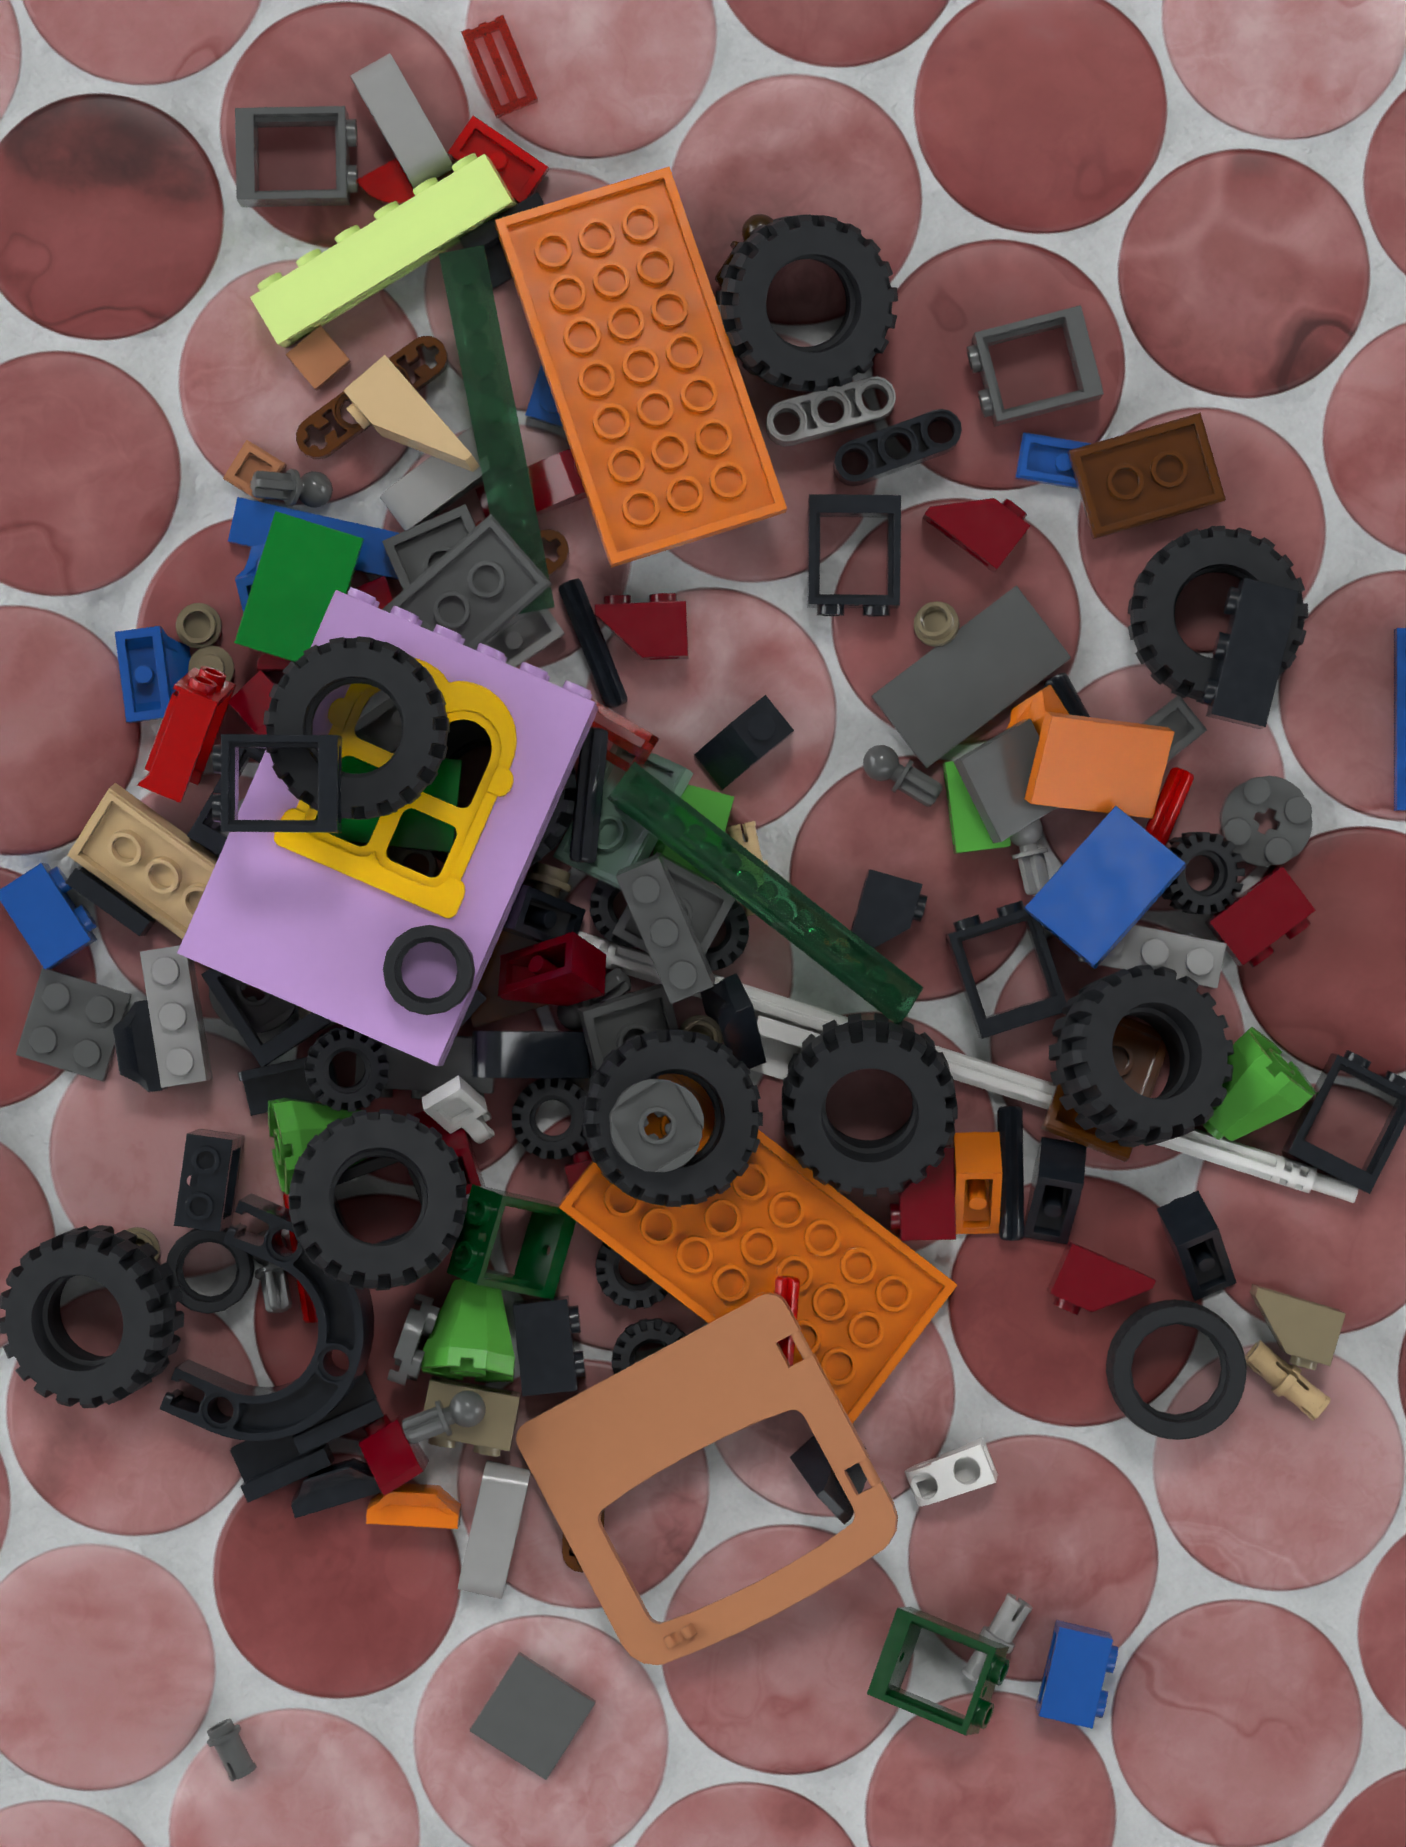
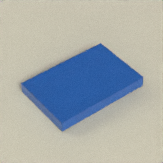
[1025,806,1186,969]

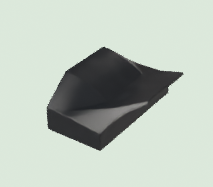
[700,973,766,1069]
[113,1000,168,1092]
[291,1458,381,1518]

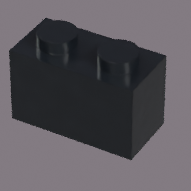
[512,1295,586,1396]

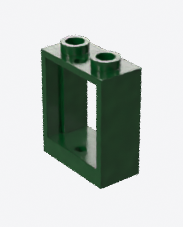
[447,1184,576,1300]
[867,1607,1010,1736]

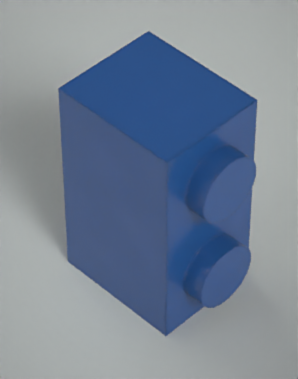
[0,863,97,970]
[1035,1620,1118,1729]

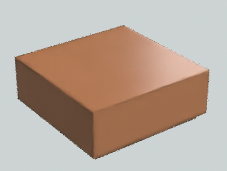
[286,325,351,391]
[223,440,287,503]

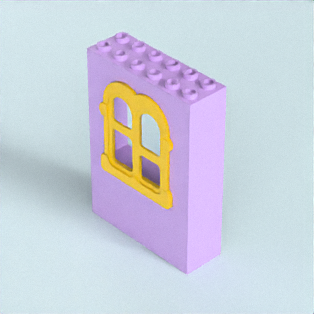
[177,587,598,1066]

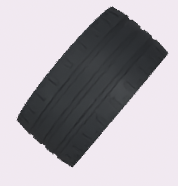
[1106,1299,1247,1440]

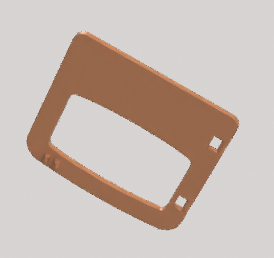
[516,1293,898,1665]

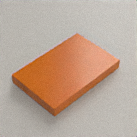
[1024,712,1175,819]

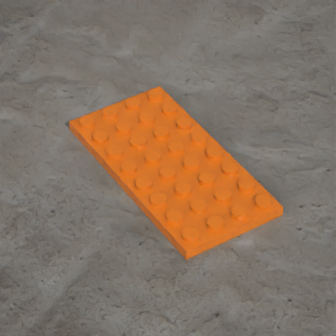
[495,166,787,568]
[557,1074,957,1424]

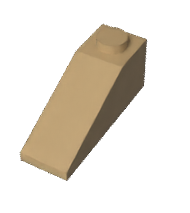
[343,355,480,472]

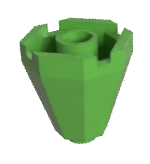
[1202,1027,1316,1141]
[268,1098,367,1194]
[421,1279,515,1383]

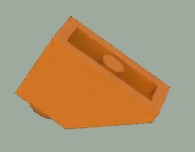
[953,1132,1003,1234]

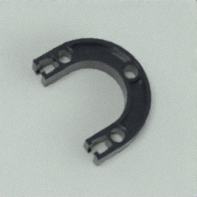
[160,1193,374,1441]

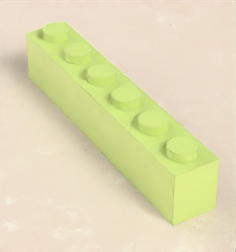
[250,153,517,348]

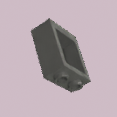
[235,106,358,207]
[966,305,1104,427]

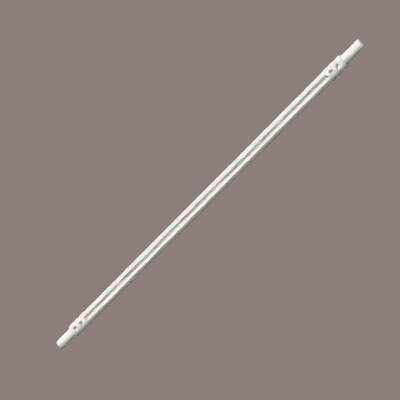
[578,931,1359,1203]

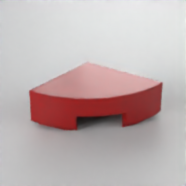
[357,158,415,205]

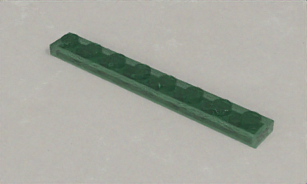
[439,245,555,615]
[607,762,924,1024]

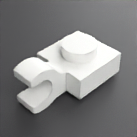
[421,1075,495,1144]

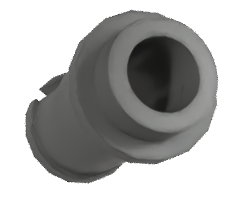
[207,1719,257,1781]

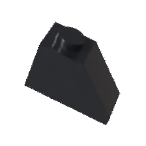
[694,695,794,790]
[843,869,928,960]
[502,884,586,943]
[1024,1137,1087,1244]
[1157,1191,1237,1301]
[790,1436,867,1525]

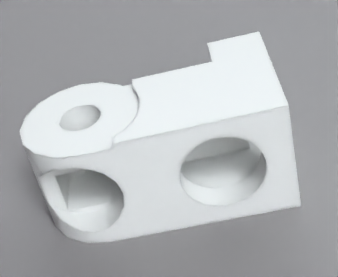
[904,1437,998,1506]

